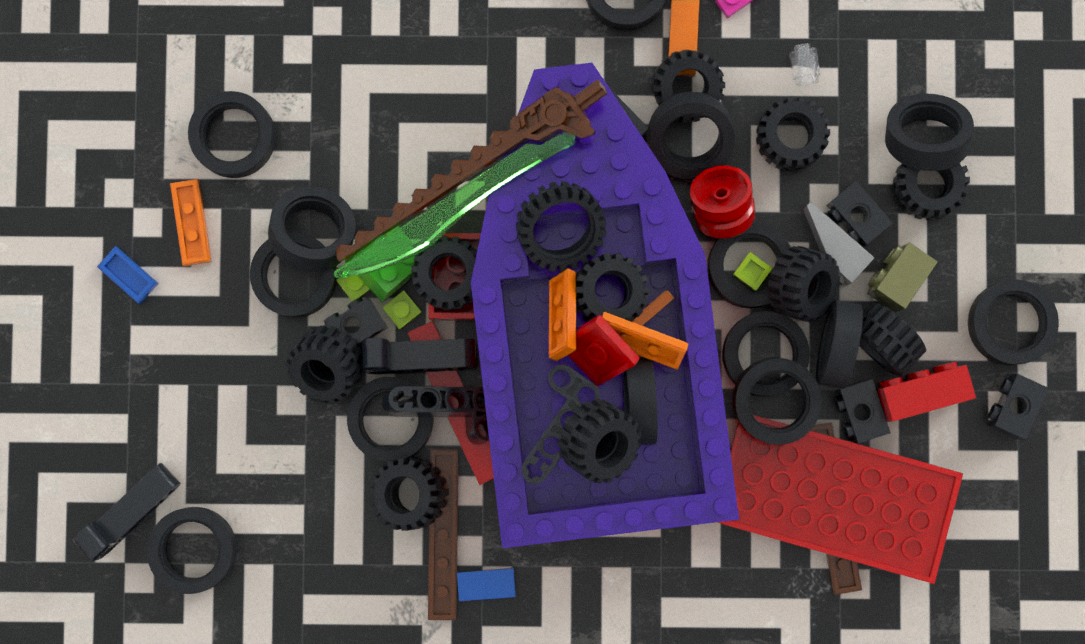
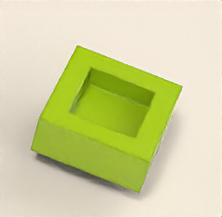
[733,252,772,291]
[336,269,370,301]
[382,290,422,330]

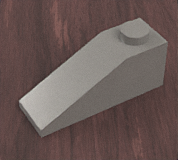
[803,202,874,285]

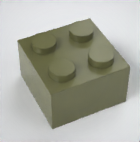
[867,242,938,312]

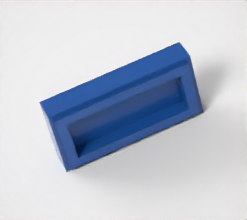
[97,246,159,304]
[457,568,516,601]

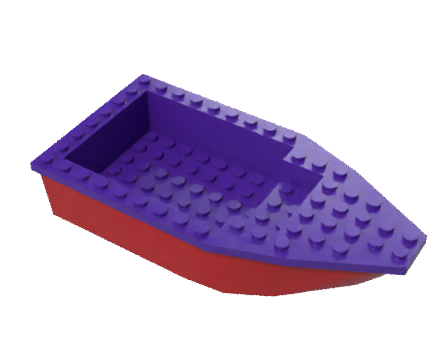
[471,62,739,548]

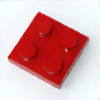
[568,315,640,386]

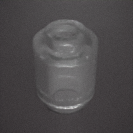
[789,43,821,86]

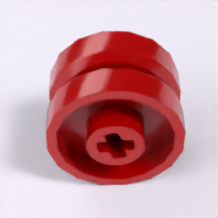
[690,166,756,238]

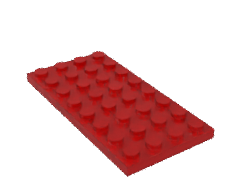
[717,415,963,584]

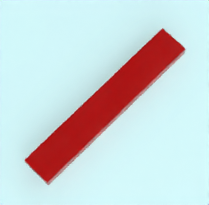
[408,321,494,485]

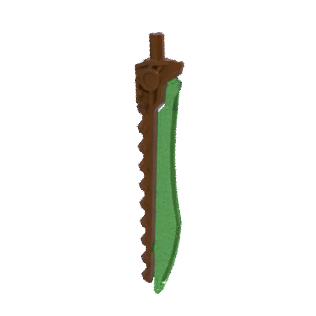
[334,79,608,278]

